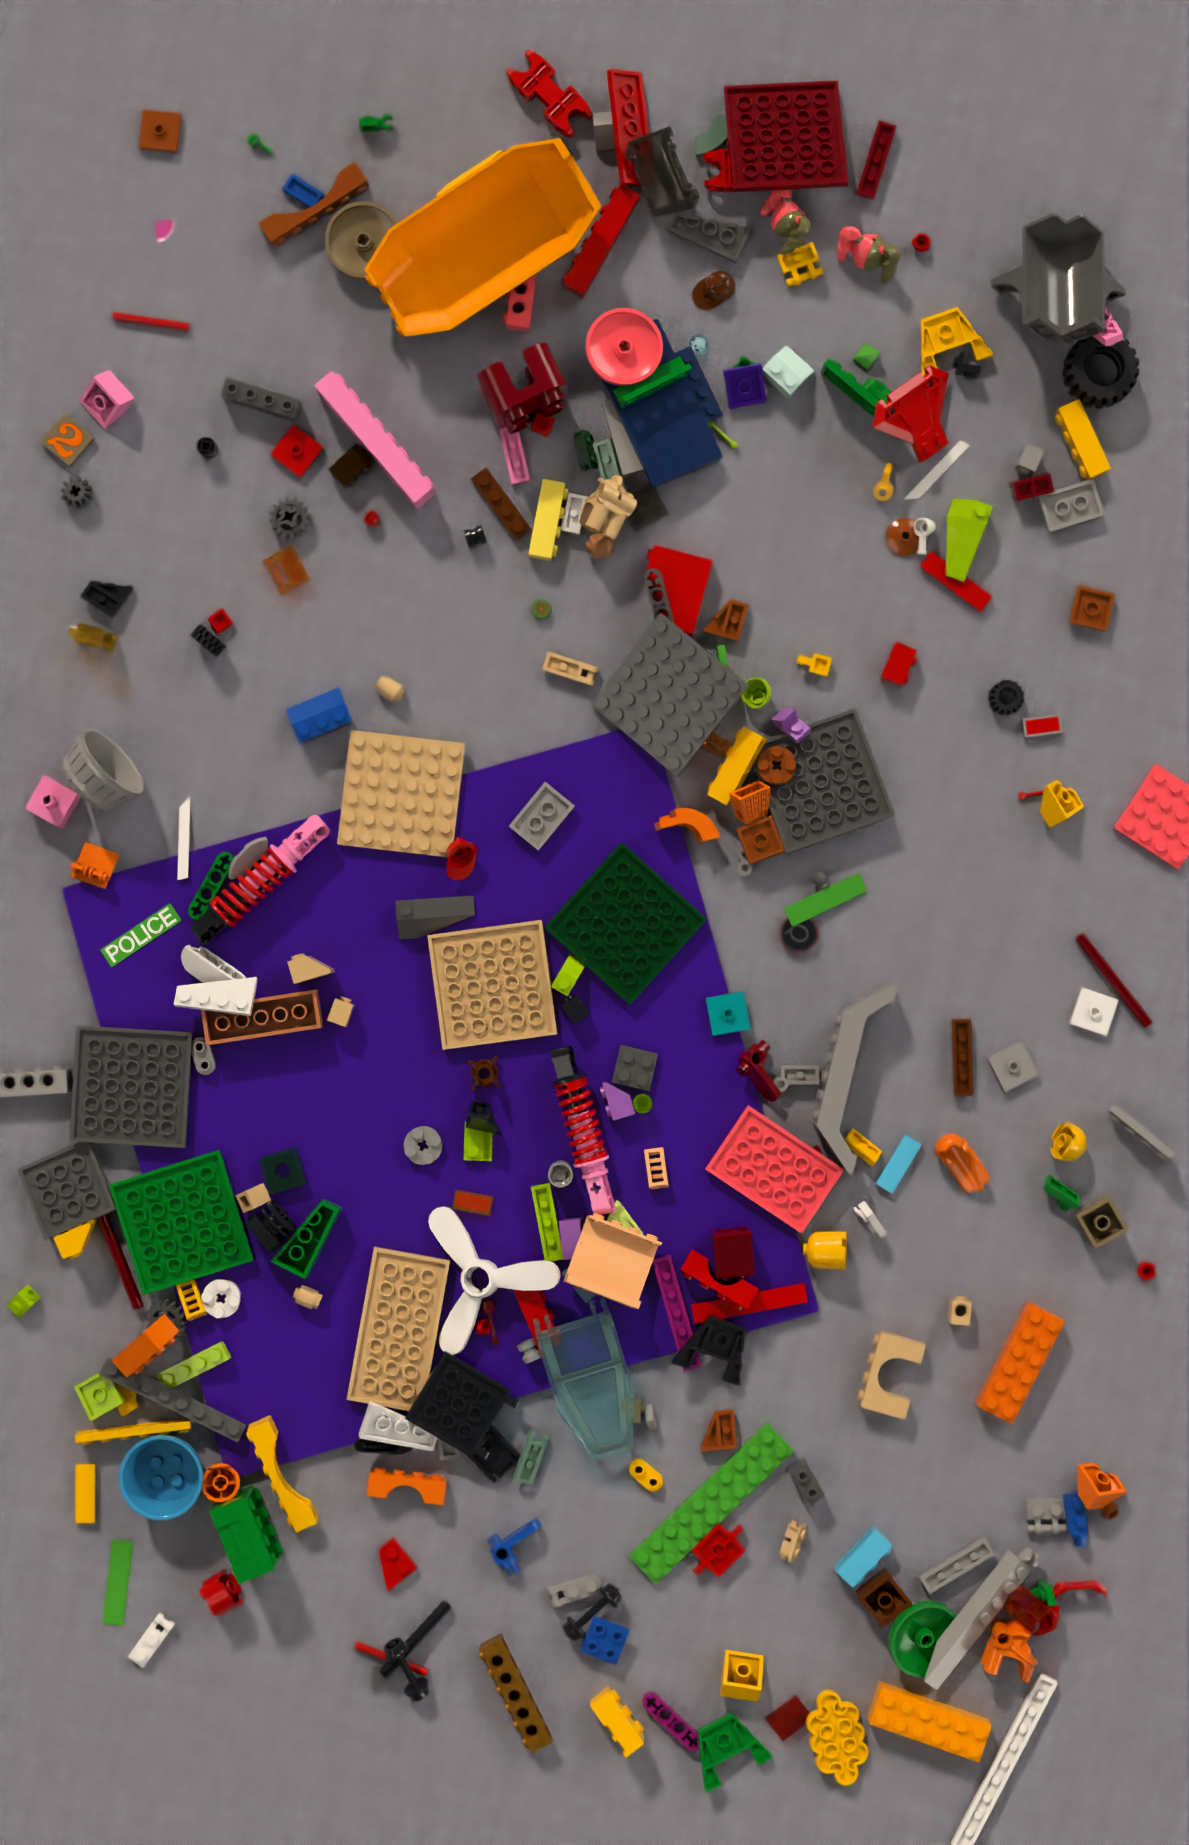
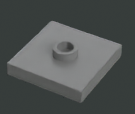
[987,1041,1039,1092]

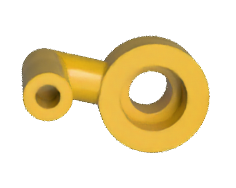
[873,463,893,501]

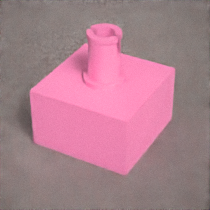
[25,775,81,828]

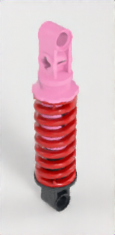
[191,815,329,944]
[551,1045,616,1215]

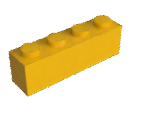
[1054,399,1111,481]
[707,726,767,806]

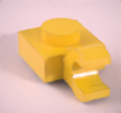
[796,653,832,677]

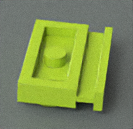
[464,1121,493,1161]

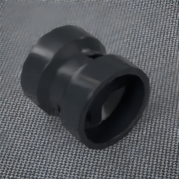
[197,437,218,459]
[463,525,487,549]

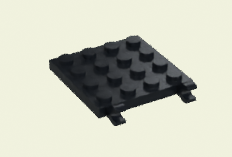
[405,1351,520,1459]

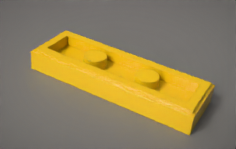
[75,1464,96,1523]

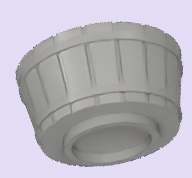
[62,728,144,811]

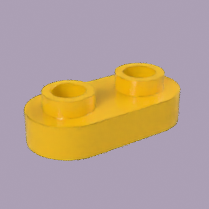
[629,1458,663,1492]

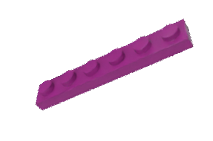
[653,1254,702,1372]

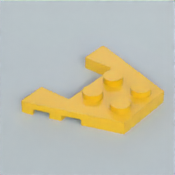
[920,307,994,376]

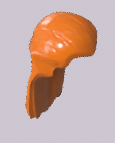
[935,1133,990,1194]

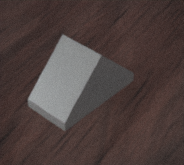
[593,111,615,152]

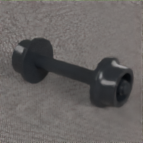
[562,1583,622,1642]
[384,1637,429,1702]

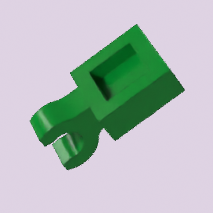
[359,114,393,132]

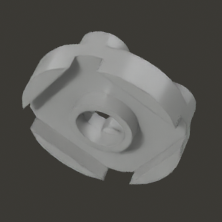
[404,1126,443,1165]

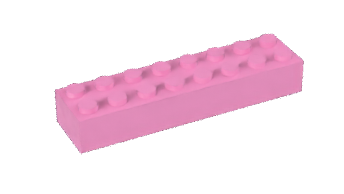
[314,371,435,510]

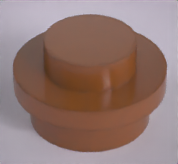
[1101,1502,1119,1520]

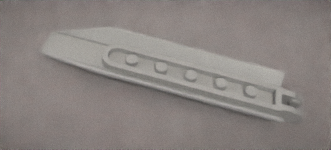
[924,1547,1041,1690]

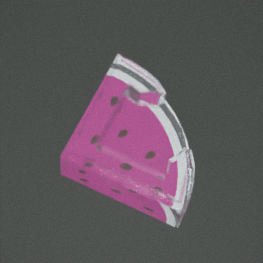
[155,219,175,242]

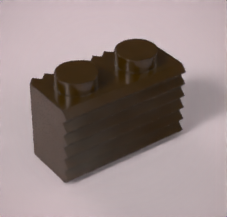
[328,443,373,489]

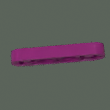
[642,1691,699,1751]

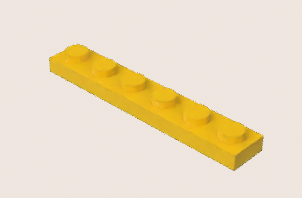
[74,1418,194,1445]

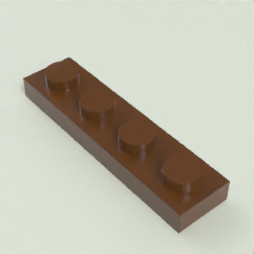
[471,468,531,541]
[951,1019,973,1096]

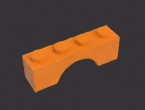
[367,1467,447,1505]

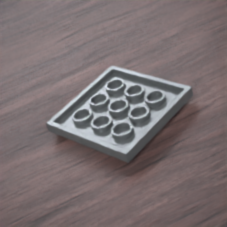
[17,1142,116,1240]

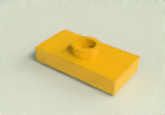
[844,1128,883,1166]

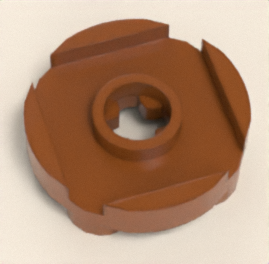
[757,746,796,785]

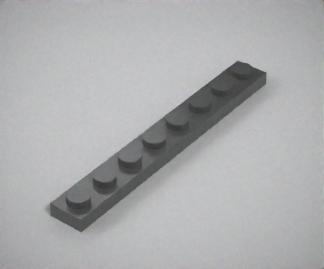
[99,1357,247,1443]

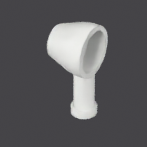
[914,518,936,554]

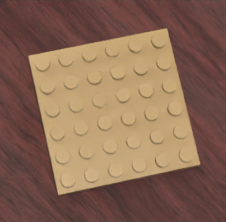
[337,730,465,858]
[427,920,557,1050]

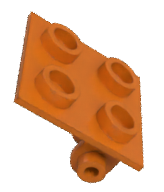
[70,842,120,889]

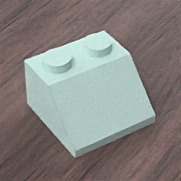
[762,345,814,400]

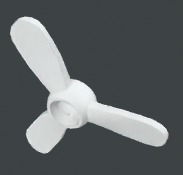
[428,1207,561,1355]

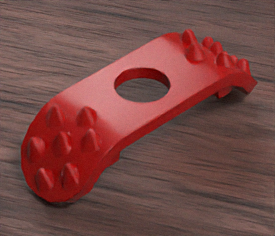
[1052,1580,1107,1599]

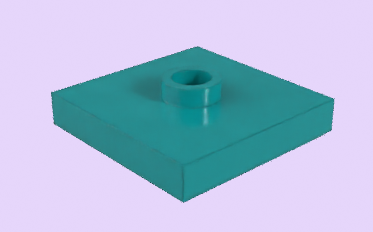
[706,991,750,1036]

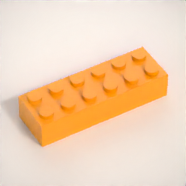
[867,1681,992,1762]

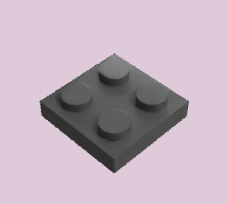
[612,1045,658,1091]

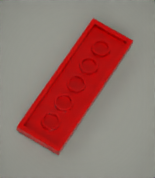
[606,69,655,188]

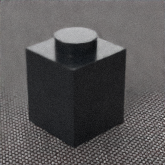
[561,994,590,1025]

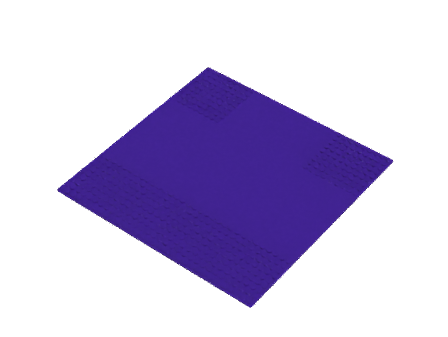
[62,730,818,1476]

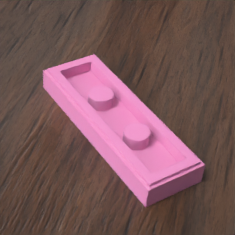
[499,427,530,486]

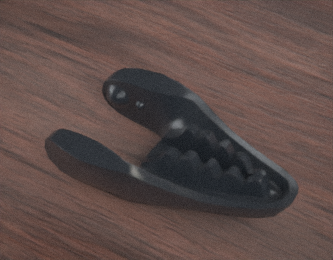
[354,1438,413,1455]

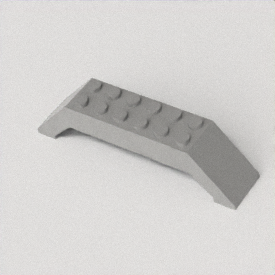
[811,984,898,1174]

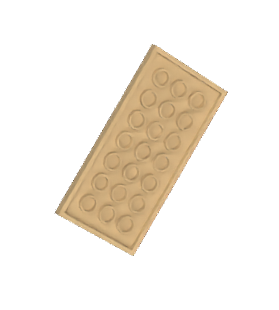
[347,1247,450,1411]

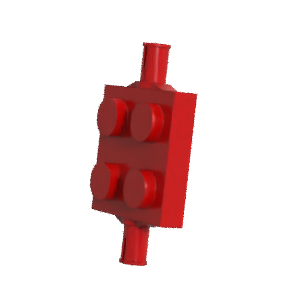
[691,1523,746,1578]

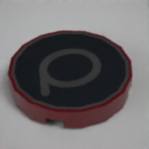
[780,918,818,952]

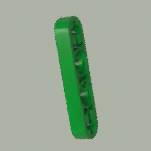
[188,852,234,920]

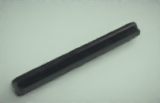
[379,1600,452,1678]

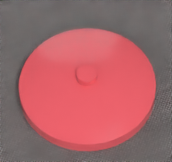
[585,308,663,386]

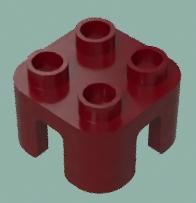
[477,342,567,434]

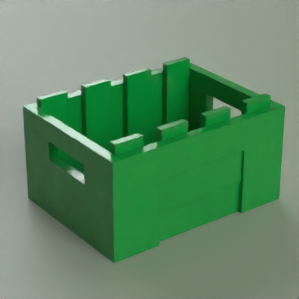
[209,1484,284,1585]

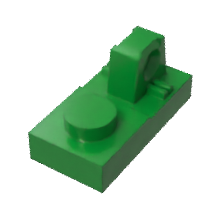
[1043,1174,1081,1212]
[1029,1579,1056,1607]

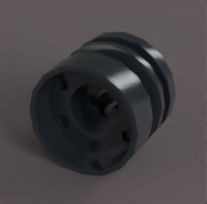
[246,1200,298,1252]

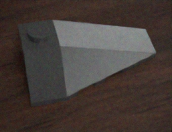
[395,896,475,939]

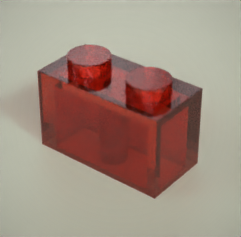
[1003,1585,1052,1634]

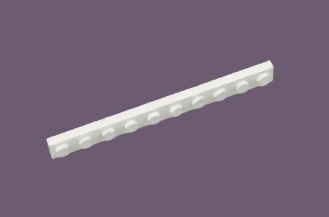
[951,1672,1058,1845]

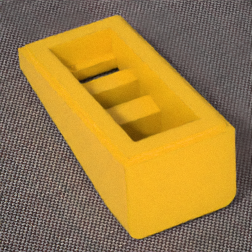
[176,1279,207,1321]

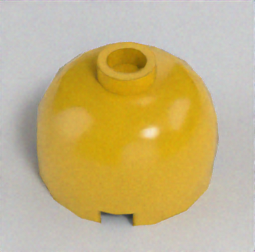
[1050,1122,1087,1161]

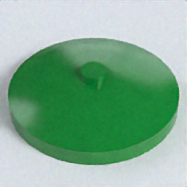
[888,1601,956,1677]

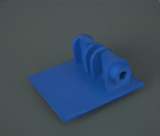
[580,1616,630,1665]

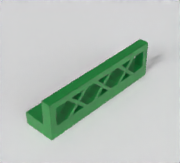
[613,356,692,408]

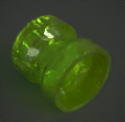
[633,1093,652,1113]

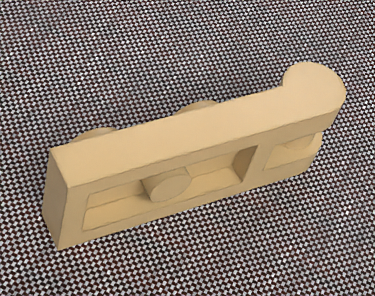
[542,651,599,687]

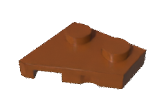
[703,599,749,642]
[700,1409,738,1452]

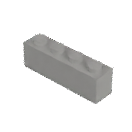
[602,399,645,478]

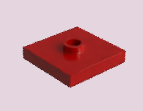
[270,424,324,478]

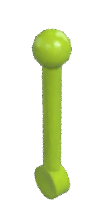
[708,421,738,449]

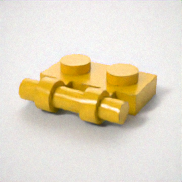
[777,242,824,287]

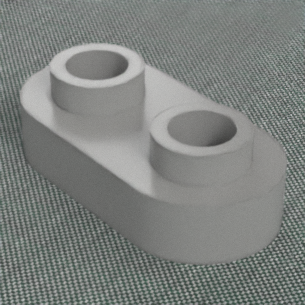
[191,1037,216,1075]

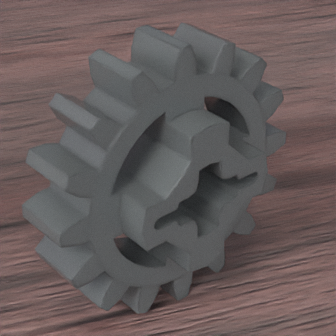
[269,497,311,539]
[145,1299,188,1338]

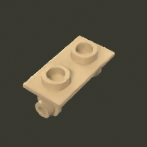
[779,1520,807,1563]

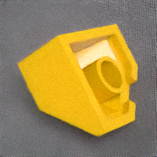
[1040,780,1085,828]

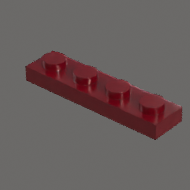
[856,120,897,201]

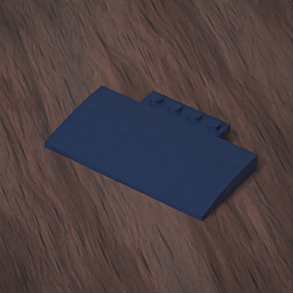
[601,318,723,488]

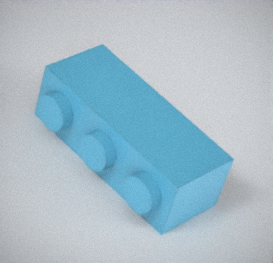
[834,1525,892,1588]

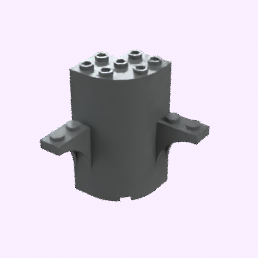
[990,212,1126,342]

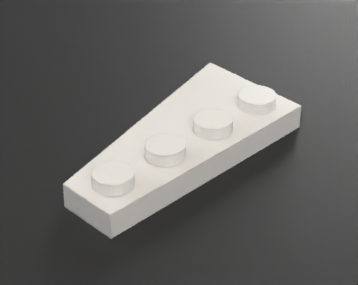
[174,977,258,1016]
[359,1401,438,1451]

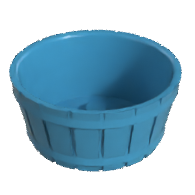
[119,1435,203,1520]

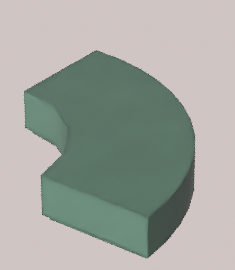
[695,115,728,156]

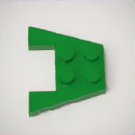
[697,1712,773,1793]

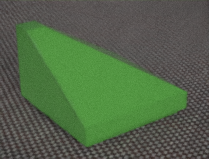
[853,343,881,371]

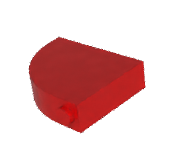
[646,545,713,637]

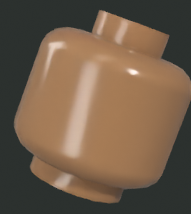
[586,533,614,559]

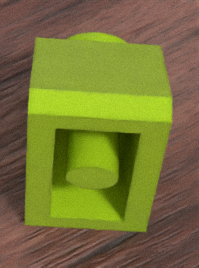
[551,953,585,996]

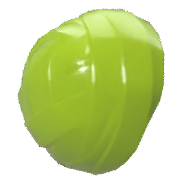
[742,677,772,709]

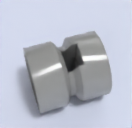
[548,1160,573,1188]

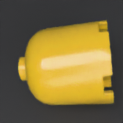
[803,1231,847,1270]

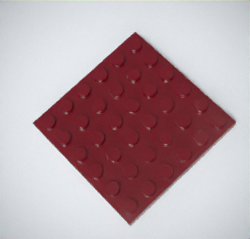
[723,80,849,192]

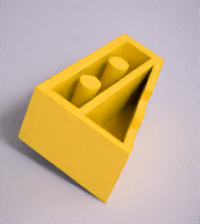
[590,1686,644,1758]

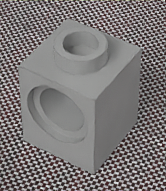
[1015,443,1044,476]

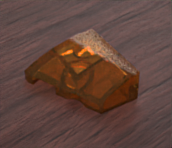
[701,733,732,759]

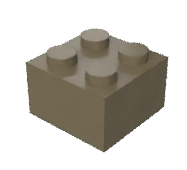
[1072,1195,1129,1249]

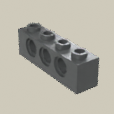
[221,377,302,423]

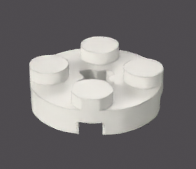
[201,1279,241,1318]

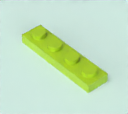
[531,1183,563,1262]
[156,1341,232,1388]

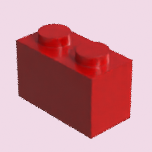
[879,641,918,688]

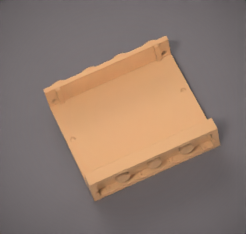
[563,1213,662,1309]

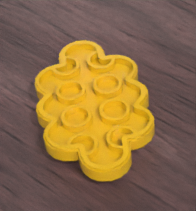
[806,1689,869,1786]

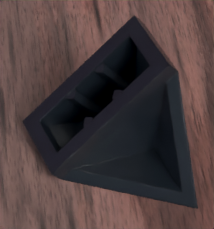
[466,1100,503,1135]

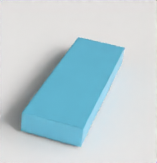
[875,1134,922,1193]

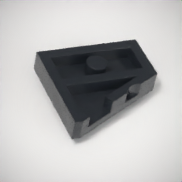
[80,580,134,619]

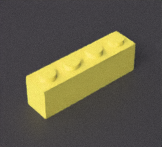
[529,479,568,561]

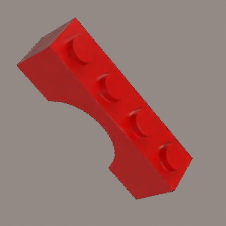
[680,1249,759,1310]

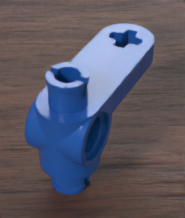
[487,1518,541,1576]

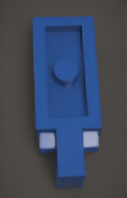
[1063,1490,1088,1547]

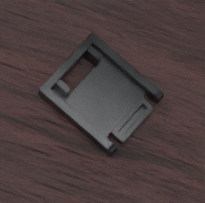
[467,1424,521,1483]

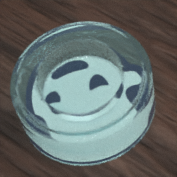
[689,334,708,355]

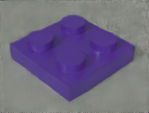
[723,363,766,409]

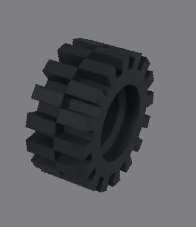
[190,624,227,658]
[988,680,1025,716]

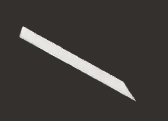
[903,440,970,500]
[177,796,190,880]

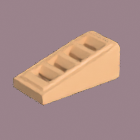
[644,1147,669,1190]

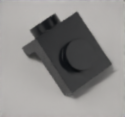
[953,352,982,380]

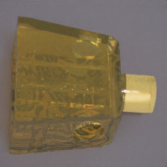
[68,623,118,654]

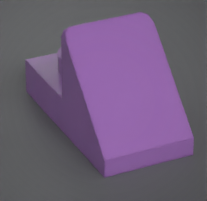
[770,707,811,744]

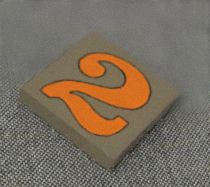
[40,413,95,468]

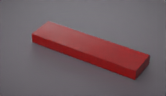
[919,551,993,612]

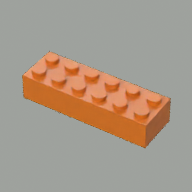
[974,1301,1065,1424]

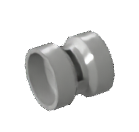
[517,1338,542,1364]

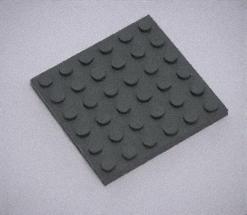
[591,613,749,777]
[753,708,895,854]
[69,1025,193,1148]

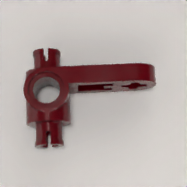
[736,1040,781,1102]

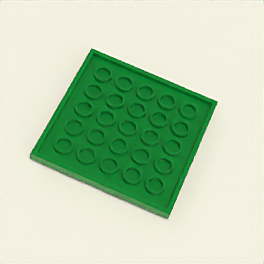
[109,1150,255,1295]

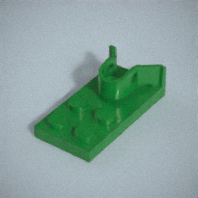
[820,358,891,418]

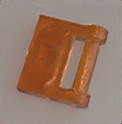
[262,545,311,595]

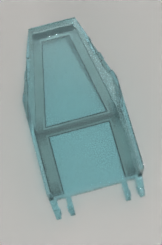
[533,1297,635,1461]

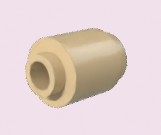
[375,676,405,703]
[292,1285,323,1309]

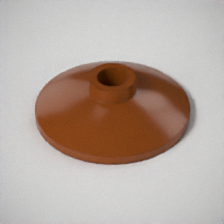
[885,518,919,556]

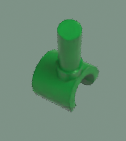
[247,134,273,155]

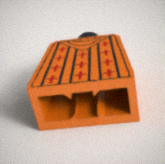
[729,780,770,825]

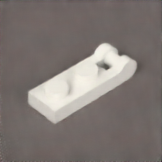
[128,1612,175,1668]

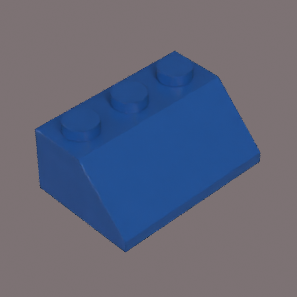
[286,687,354,745]

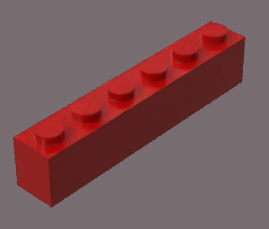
[562,184,640,299]

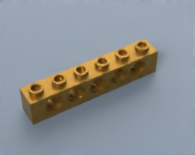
[479,1633,553,1753]

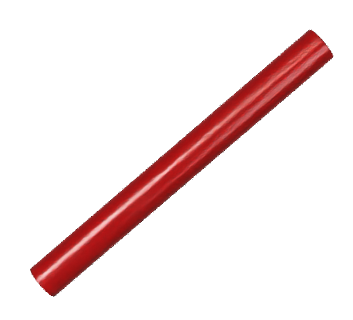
[112,312,190,331]
[354,1641,428,1676]

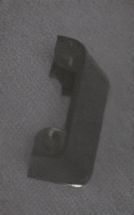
[625,126,700,217]

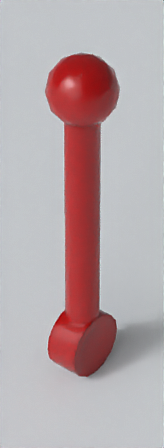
[1018,791,1043,800]

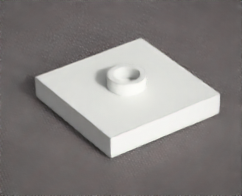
[1069,987,1118,1036]

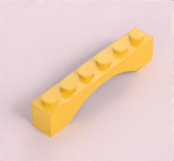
[246,1415,319,1533]

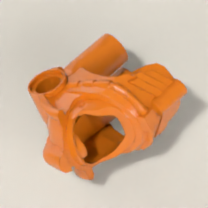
[980,1617,1038,1683]

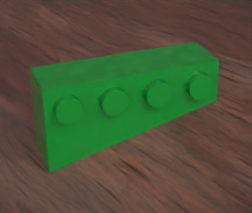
[271,1199,343,1279]

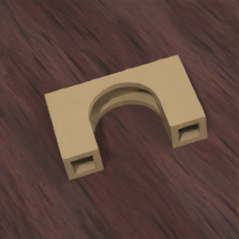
[857,1330,926,1420]

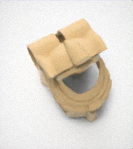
[579,475,637,540]

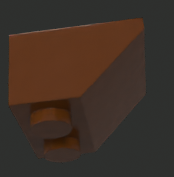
[856,1567,912,1628]

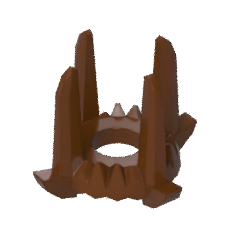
[467,1056,502,1091]

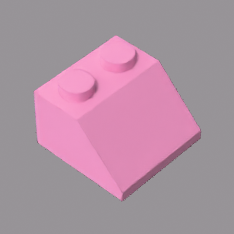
[79,370,134,429]

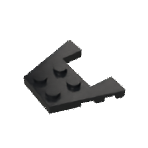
[671,1314,746,1386]

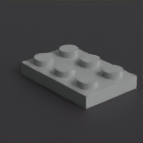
[1037,479,1104,533]
[509,782,575,851]

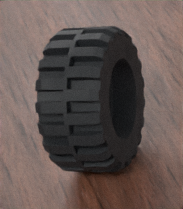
[1062,336,1140,409]

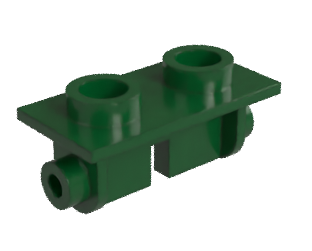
[573,429,598,471]

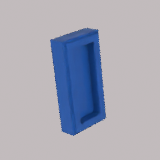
[282,173,325,208]

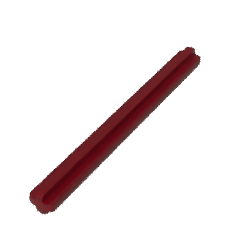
[1075,933,1152,1028]
[97,1214,143,1310]

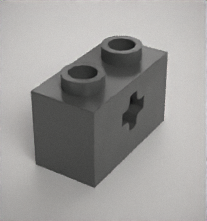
[788,1458,825,1505]

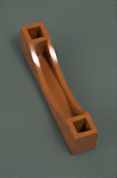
[258,162,369,247]

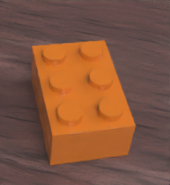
[112,1314,179,1378]

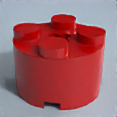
[199,1569,244,1616]

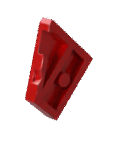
[378,1537,418,1592]

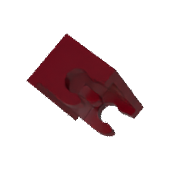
[1009,473,1054,501]

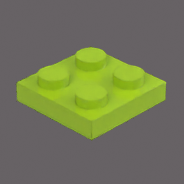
[74,1372,126,1421]

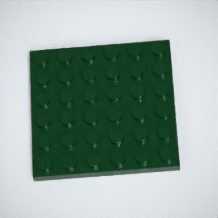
[544,842,707,1005]

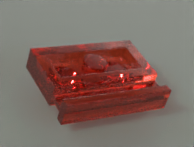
[766,1694,810,1741]

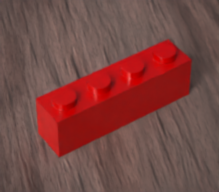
[513,1289,563,1352]

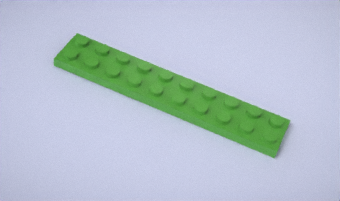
[629,1422,794,1585]

